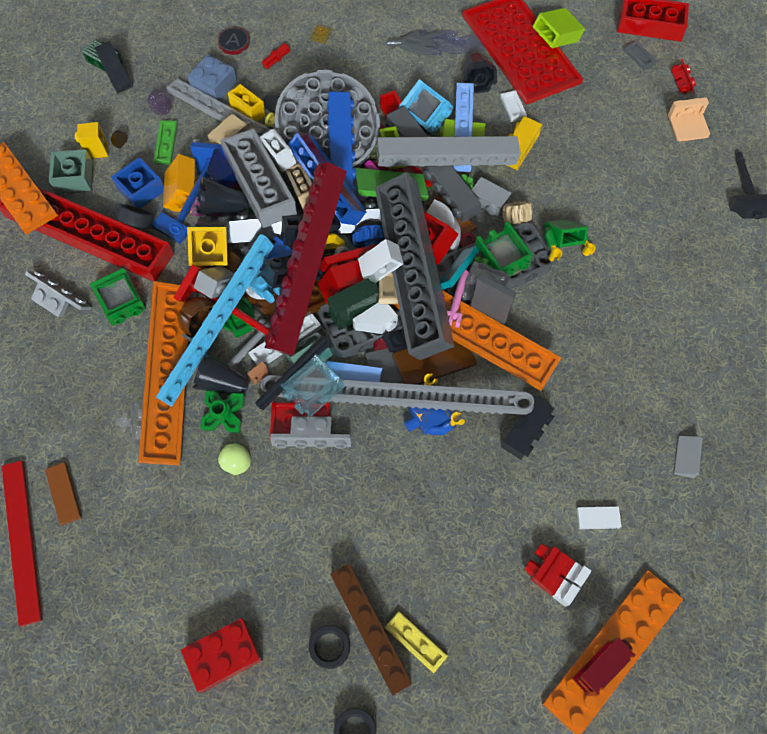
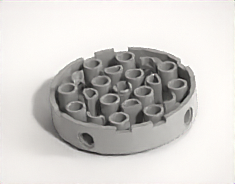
[274,70,380,168]

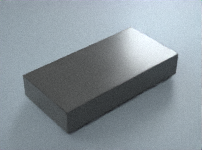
[623,41,657,71]

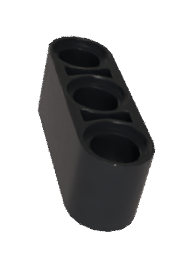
[94,41,132,94]

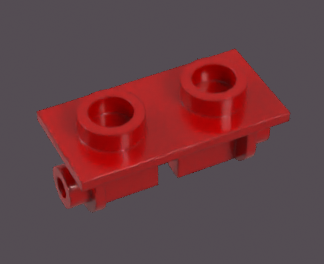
[671,59,696,94]

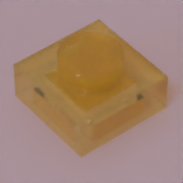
[311,25,331,44]

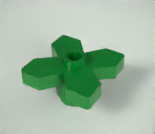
[200,391,245,433]

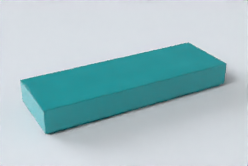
[440,246,479,290]

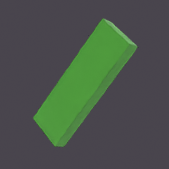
[153,120,178,165]

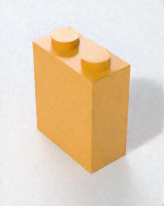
[163,154,195,212]

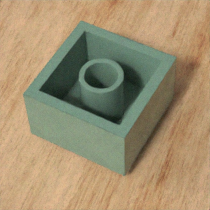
[49,149,93,193]

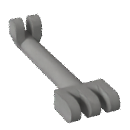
[227,318,271,371]

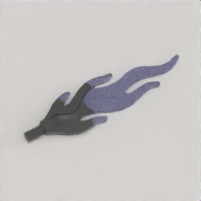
[387,30,485,56]

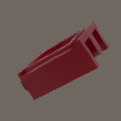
[572,637,636,696]

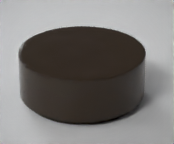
[111,130,127,149]

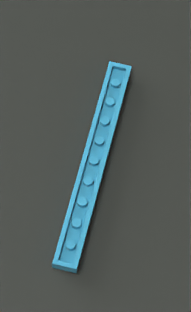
[156,234,274,407]

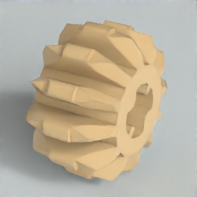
[502,201,533,224]

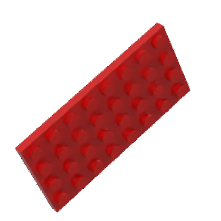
[462,0,583,105]

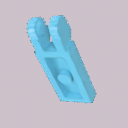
[248,270,282,303]

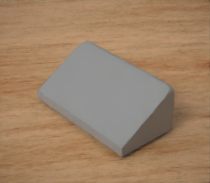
[674,436,703,478]

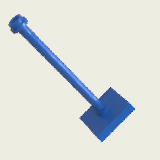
[169,142,228,235]

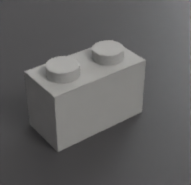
[471,177,511,217]
[193,266,234,299]

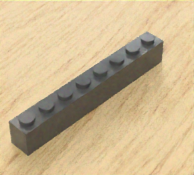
[386,106,481,223]

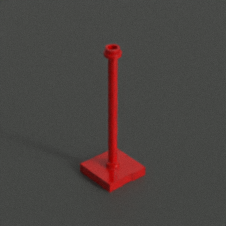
[173,265,270,335]

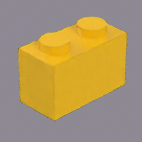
[228,84,265,122]
[75,122,109,159]

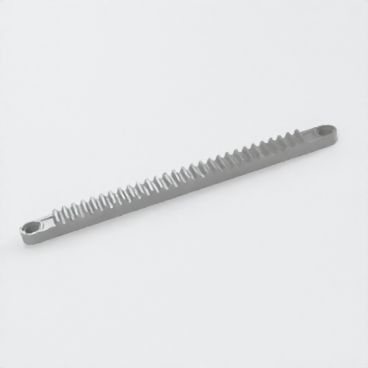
[260,375,534,415]

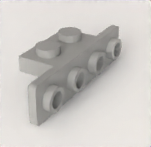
[25,270,92,317]
[270,416,351,449]

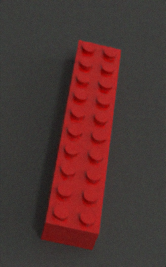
[0,187,174,281]

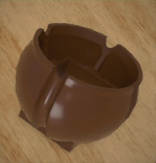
[178,297,216,338]

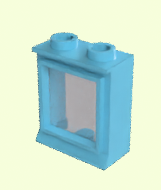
[399,79,453,135]

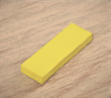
[384,611,448,674]

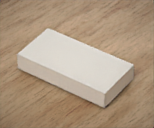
[500,90,527,122]
[577,507,621,529]

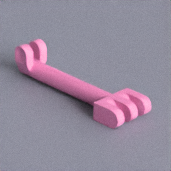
[446,270,470,328]

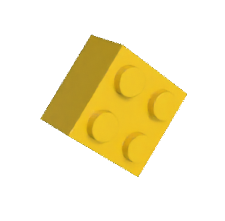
[187,227,228,266]

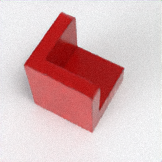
[380,90,402,120]

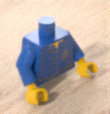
[404,374,465,435]

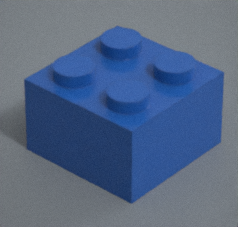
[111,157,164,208]

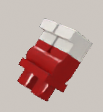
[523,543,591,607]

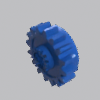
[352,225,385,248]

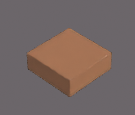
[247,362,269,385]

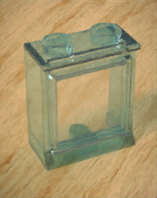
[280,354,345,418]

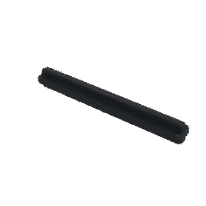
[255,336,331,410]

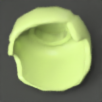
[218,443,251,475]

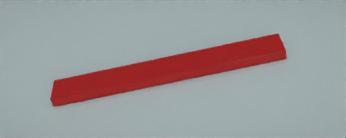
[1,461,43,627]

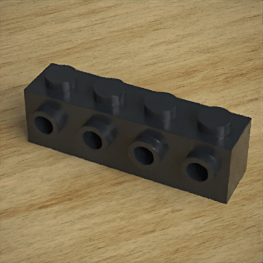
[261,249,333,289]

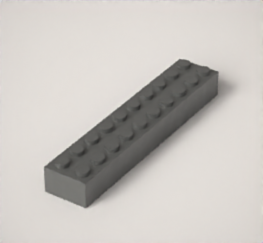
[375,172,455,360]
[195,199,381,244]

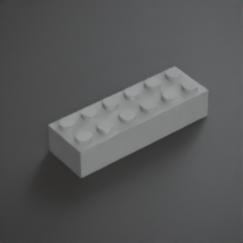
[220,128,297,228]

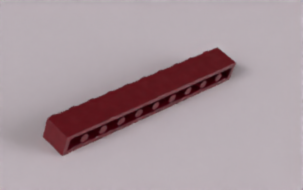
[265,162,347,356]

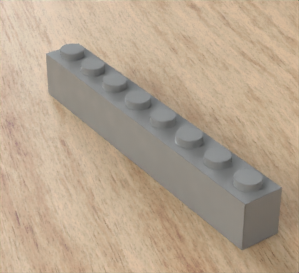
[376,136,521,167]

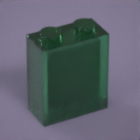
[327,278,379,331]

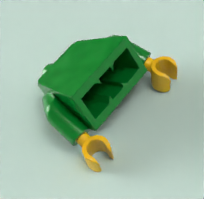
[543,219,596,262]

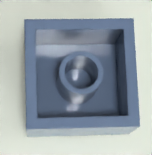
[188,54,237,101]

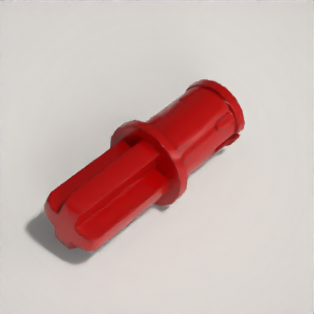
[262,43,290,69]

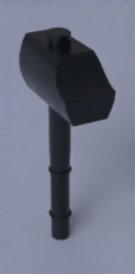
[729,152,767,219]

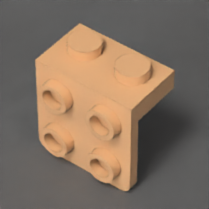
[668,97,710,142]

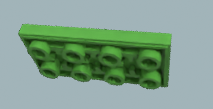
[355,168,428,201]

